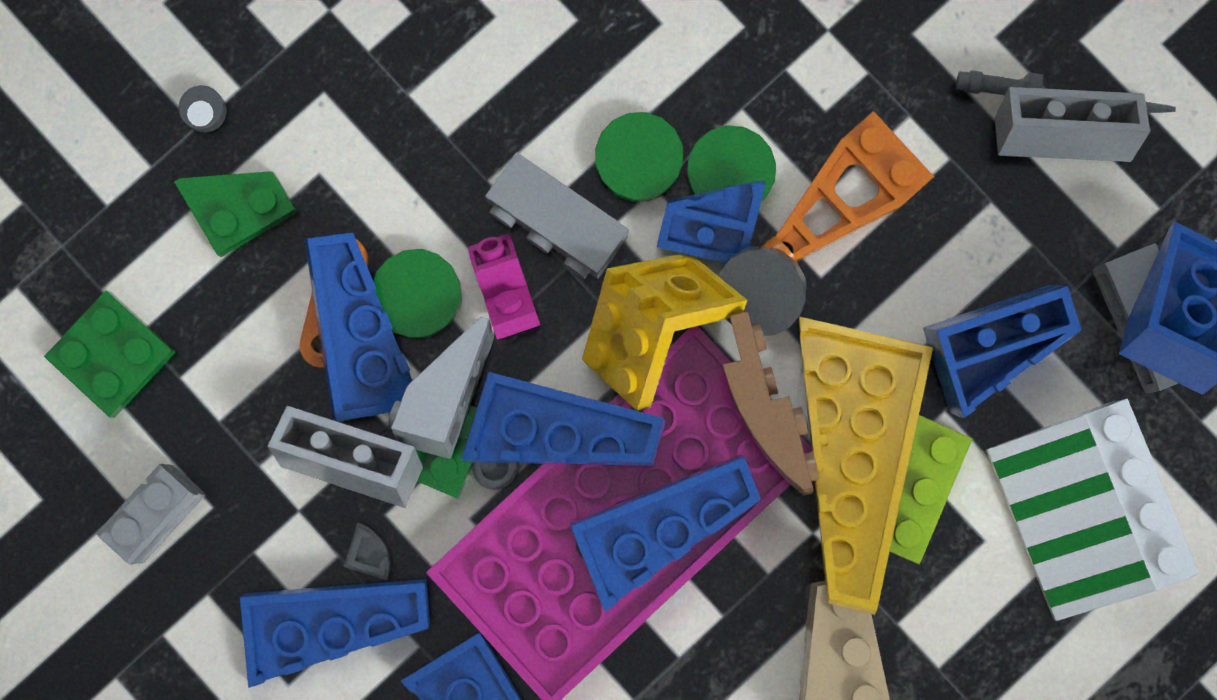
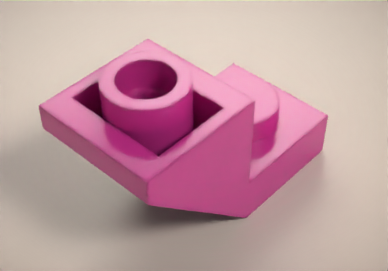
[467,233,540,340]

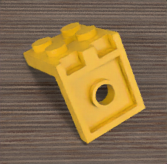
[582,254,747,411]

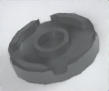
[718,246,807,336]

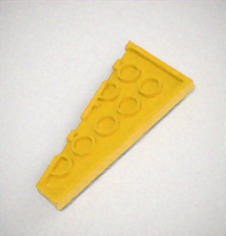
[798,317,933,615]

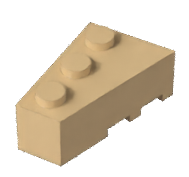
[799,581,890,700]

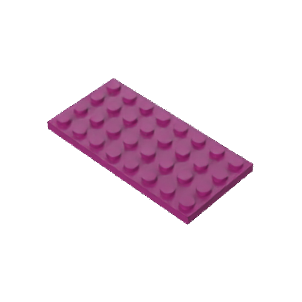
[426,326,812,700]

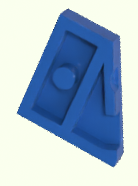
[656,180,766,264]

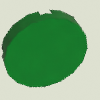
[595,112,683,202]
[687,125,776,203]
[373,249,462,339]

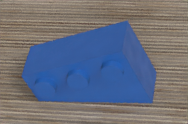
[923,285,1081,418]

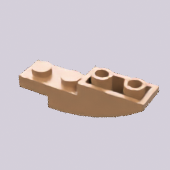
[723,311,820,495]

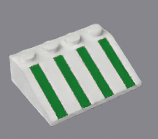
[986,399,1199,621]

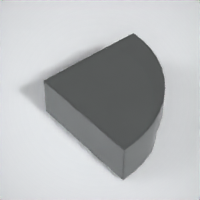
[344,523,391,580]

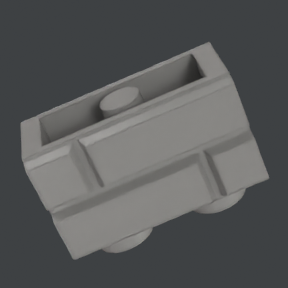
[96,464,206,565]

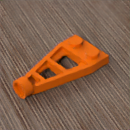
[760,111,934,262]

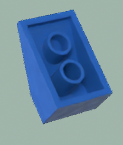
[1119,222,1217,395]

